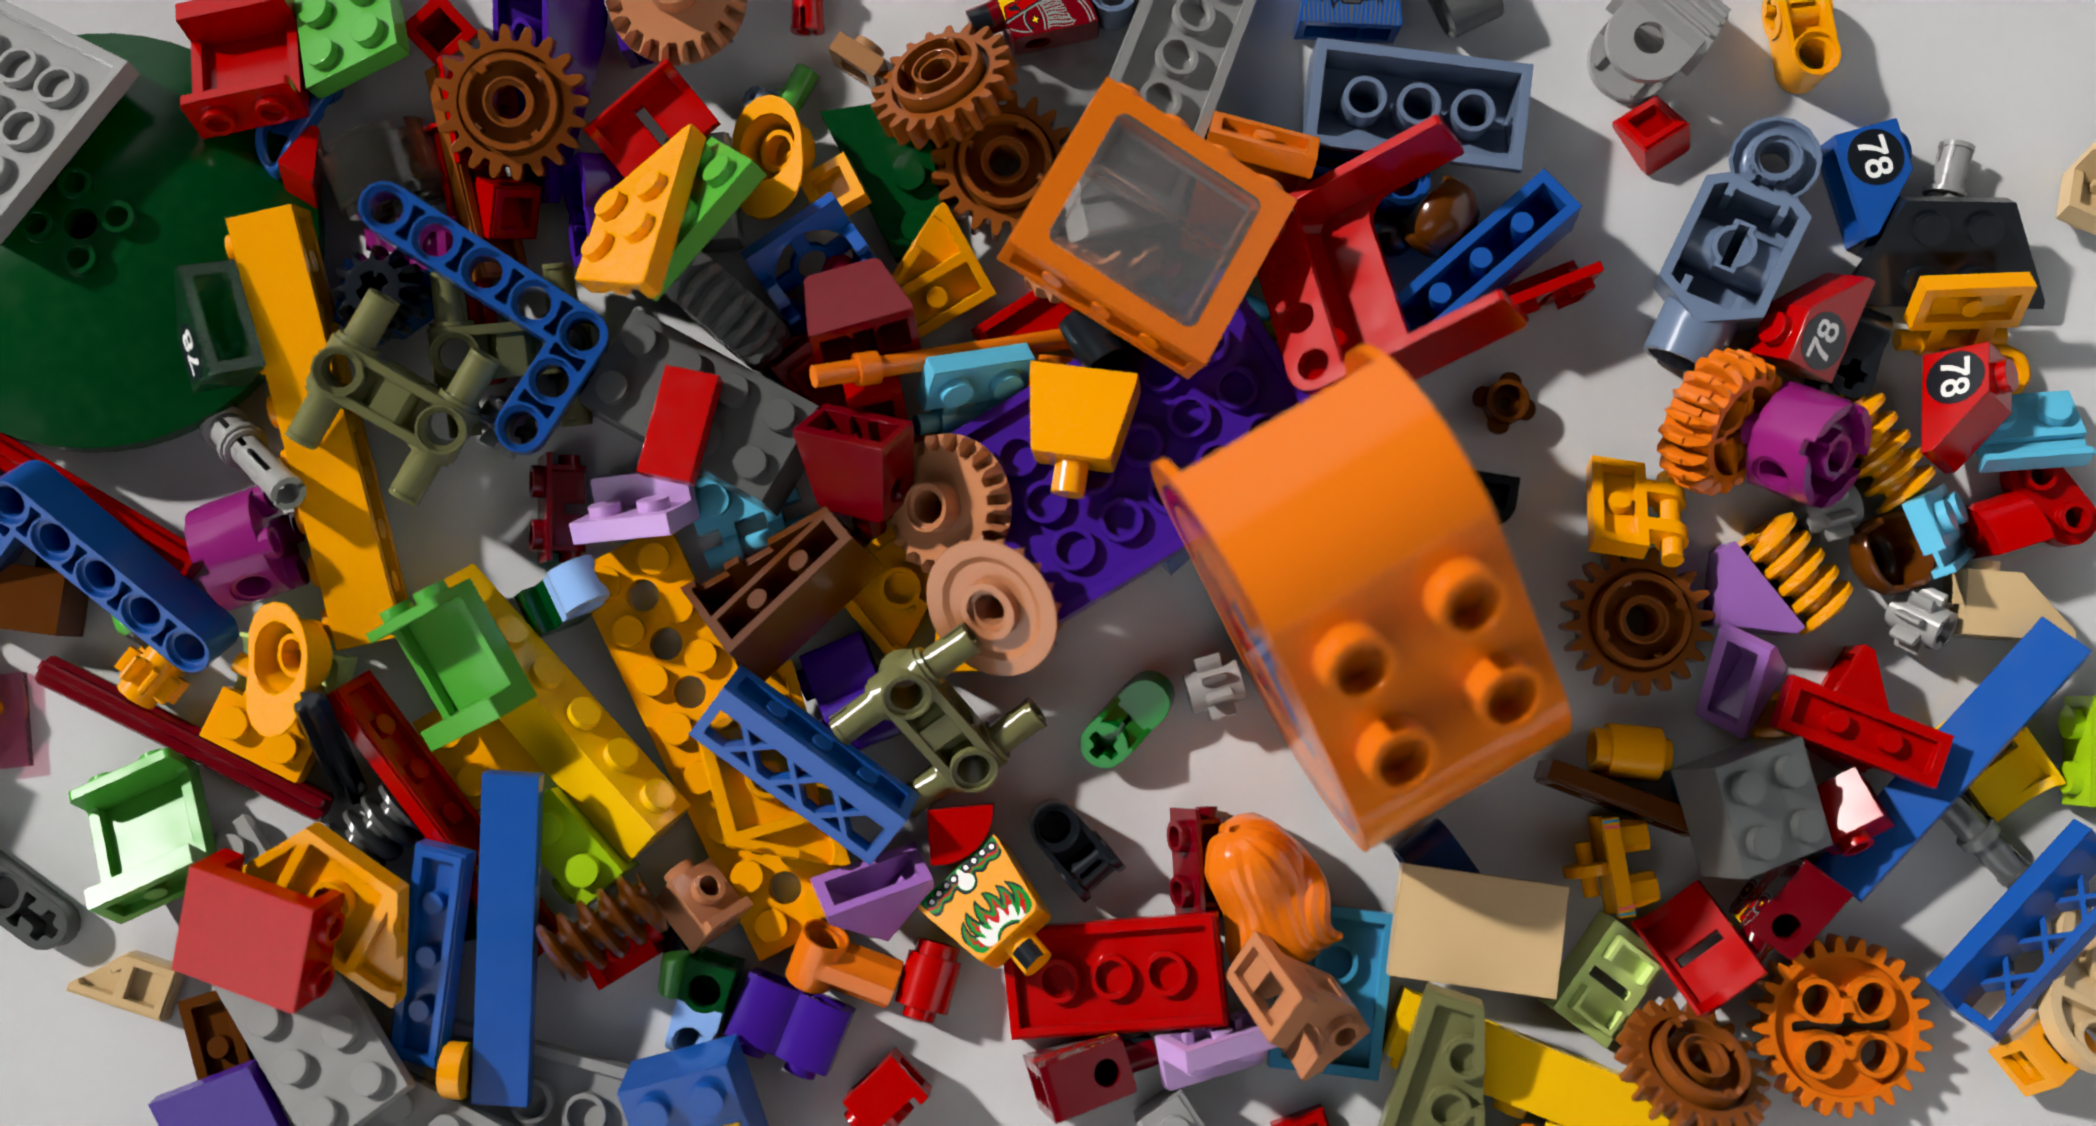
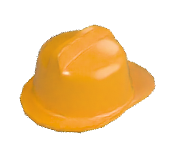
[732,95,816,220]
[246,601,333,738]

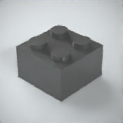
[1671,736,1833,879]

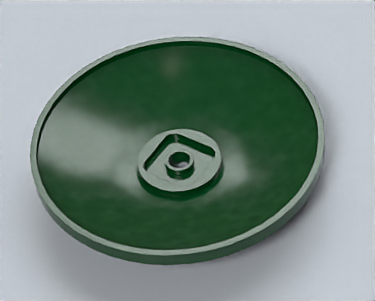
[0,33,325,453]

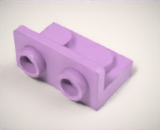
[569,472,700,545]
[1155,1009,1278,1091]

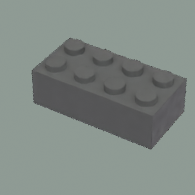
[578,307,819,516]

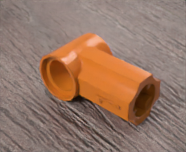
[785,919,904,1009]

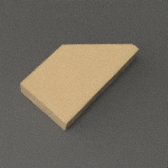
[66,950,185,1022]

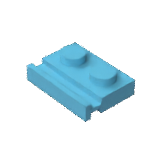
[1974,390,2096,473]
[1902,482,1976,579]

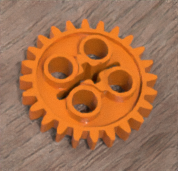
[1746,933,1934,1118]

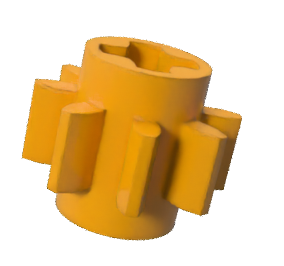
[114,646,190,709]

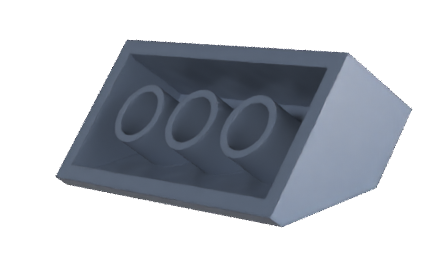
[1303,37,1534,173]

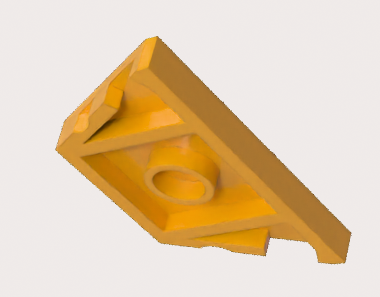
[575,123,706,298]
[697,660,851,867]
[242,821,409,1009]

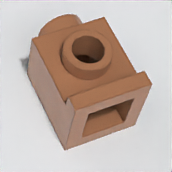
[655,858,753,954]

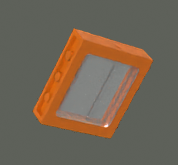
[996,76,1297,379]

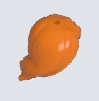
[1203,812,1343,964]

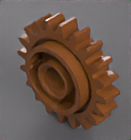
[871,23,1019,150]
[432,24,592,182]
[931,90,1071,241]
[1558,547,1715,696]
[1614,997,1772,1126]

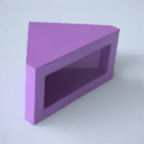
[1701,541,1805,636]
[1695,622,1788,739]
[810,842,934,941]

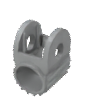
[1587,0,1731,103]

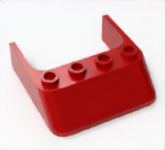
[1247,115,1528,395]

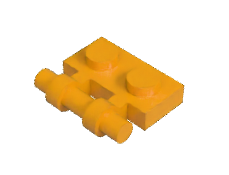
[1892,272,2037,355]
[1586,455,1689,567]
[199,652,328,784]

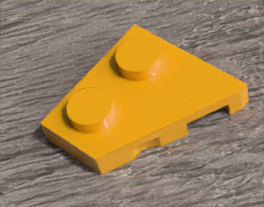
[891,202,997,339]

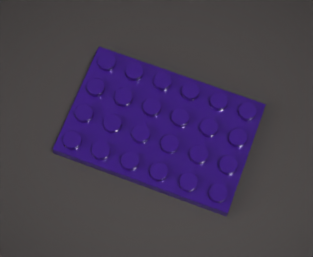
[951,269,1310,624]

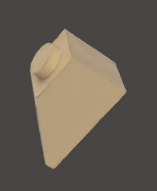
[1943,560,2076,642]

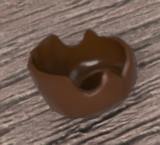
[1405,175,1480,258]
[1848,510,1936,596]

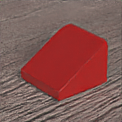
[1612,95,1690,176]
[278,124,325,209]
[475,176,542,239]

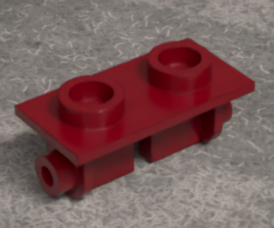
[529,452,586,564]
[1167,806,1224,917]

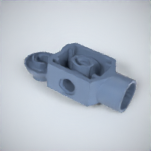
[1643,116,1823,373]

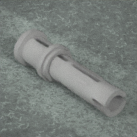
[199,406,307,510]

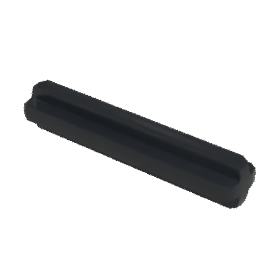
[293,689,368,805]

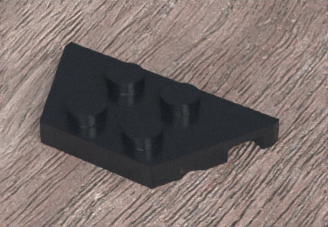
[1851,196,2045,309]

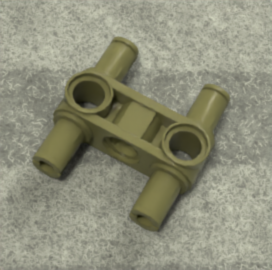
[427,262,593,438]
[285,288,501,506]
[828,622,1047,818]

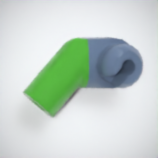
[743,63,820,115]

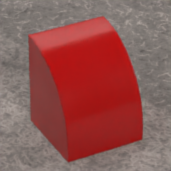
[405,0,478,66]
[1963,491,2055,559]
[927,802,995,866]

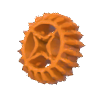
[1656,348,1781,496]

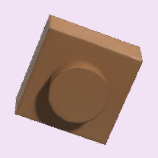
[828,31,888,89]

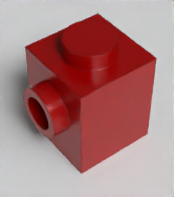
[1817,767,1895,857]

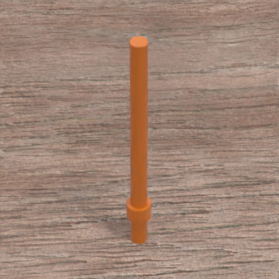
[810,329,1071,388]

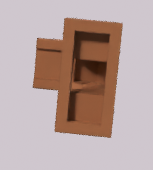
[1224,931,1371,1082]

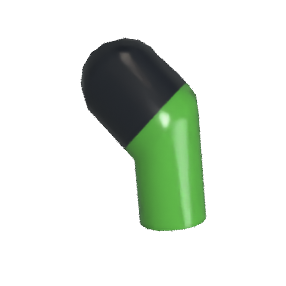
[658,925,691,999]

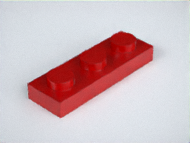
[1768,675,1954,789]

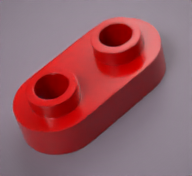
[1999,467,2096,547]

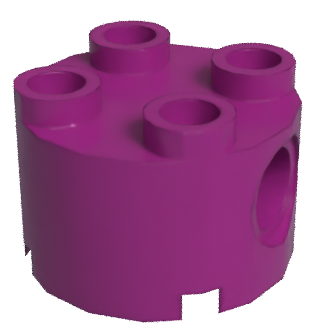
[1740,381,1872,509]
[184,486,310,611]

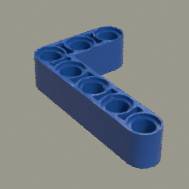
[358,181,609,455]
[0,460,239,673]

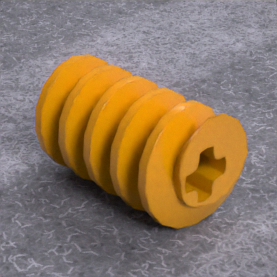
[1851,392,1936,514]
[1737,512,1854,636]

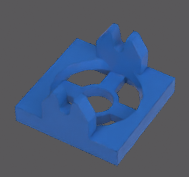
[739,192,876,336]

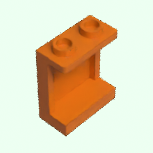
[1178,110,1320,276]

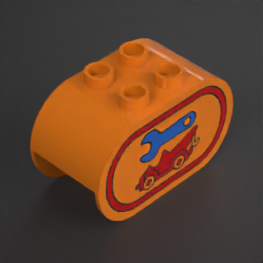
[1150,344,1572,852]

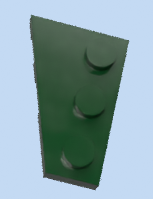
[820,104,940,263]

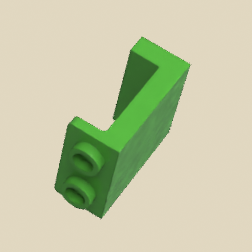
[366,578,537,752]
[68,748,217,924]

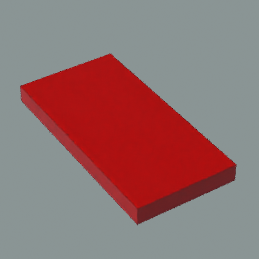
[1004,911,1231,1040]

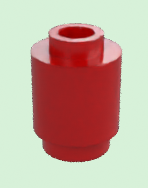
[895,937,962,1023]

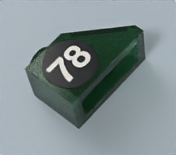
[174,259,266,393]

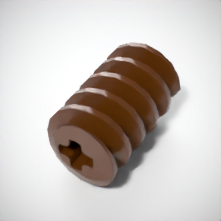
[535,871,667,983]

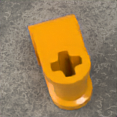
[1761,0,1841,94]

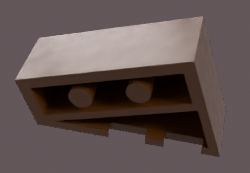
[680,506,885,681]

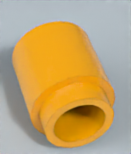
[1586,723,1674,782]

